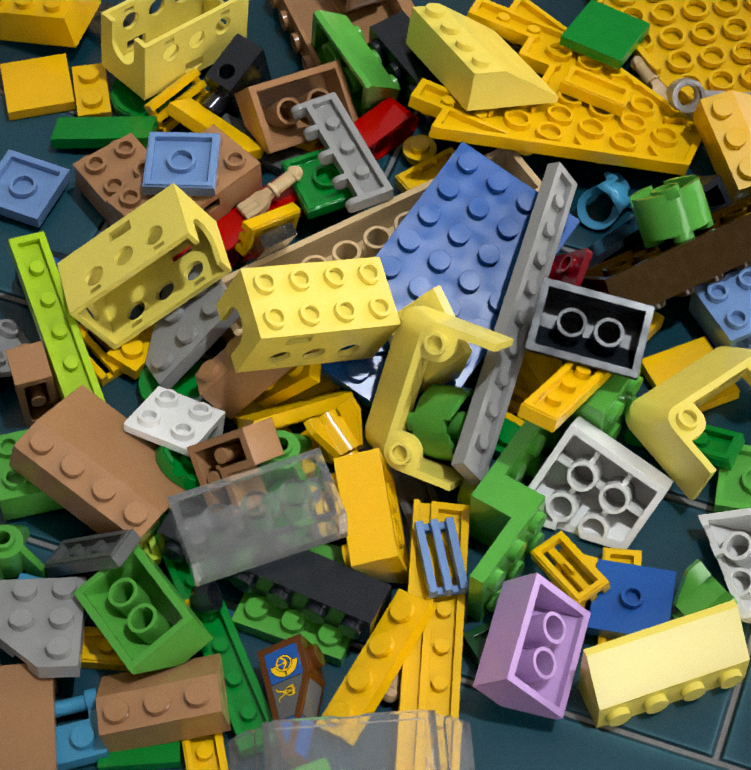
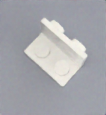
[123,386,226,456]

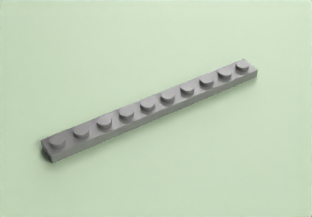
[451,162,578,486]

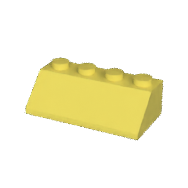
[578,600,750,728]

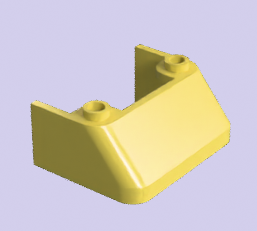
[365,305,514,491]
[625,346,751,501]

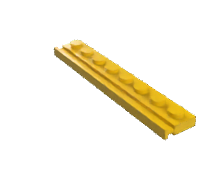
[394,499,470,770]

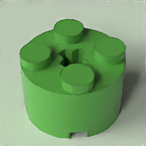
[630,175,714,248]
[407,383,474,462]

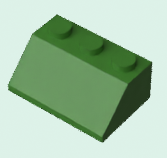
[311,10,400,119]
[73,544,214,675]

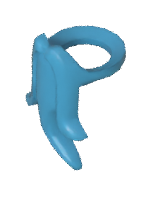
[577,172,632,230]

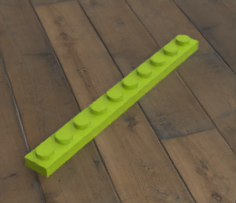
[8,231,162,565]

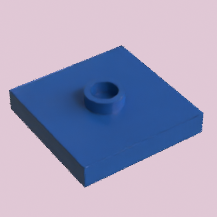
[586,559,676,639]

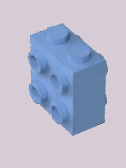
[688,266,751,349]

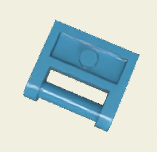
[55,687,110,770]

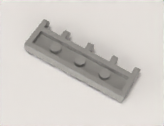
[290,92,393,213]

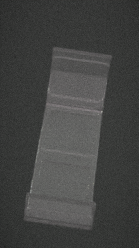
[228,709,475,770]

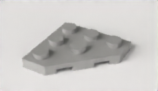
[145,247,240,389]
[0,576,87,678]

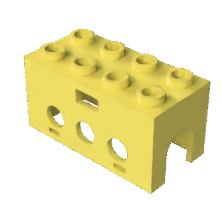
[101,0,249,101]
[57,183,232,350]
[216,257,401,373]

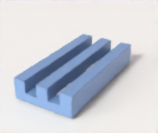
[413,517,469,598]

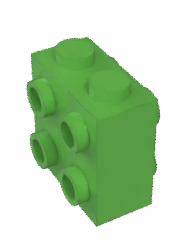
[0,429,64,521]

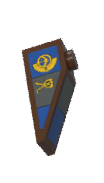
[257,633,325,769]

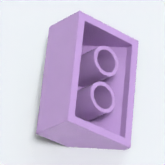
[473,573,591,720]

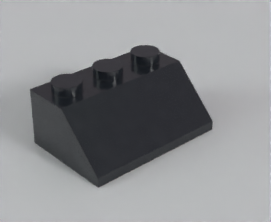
[524,277,655,380]

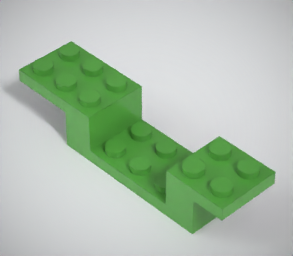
[467,367,643,622]

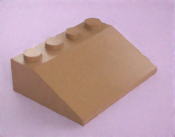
[9,385,190,548]

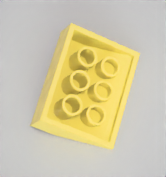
[406,3,559,111]

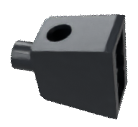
[201,33,272,116]

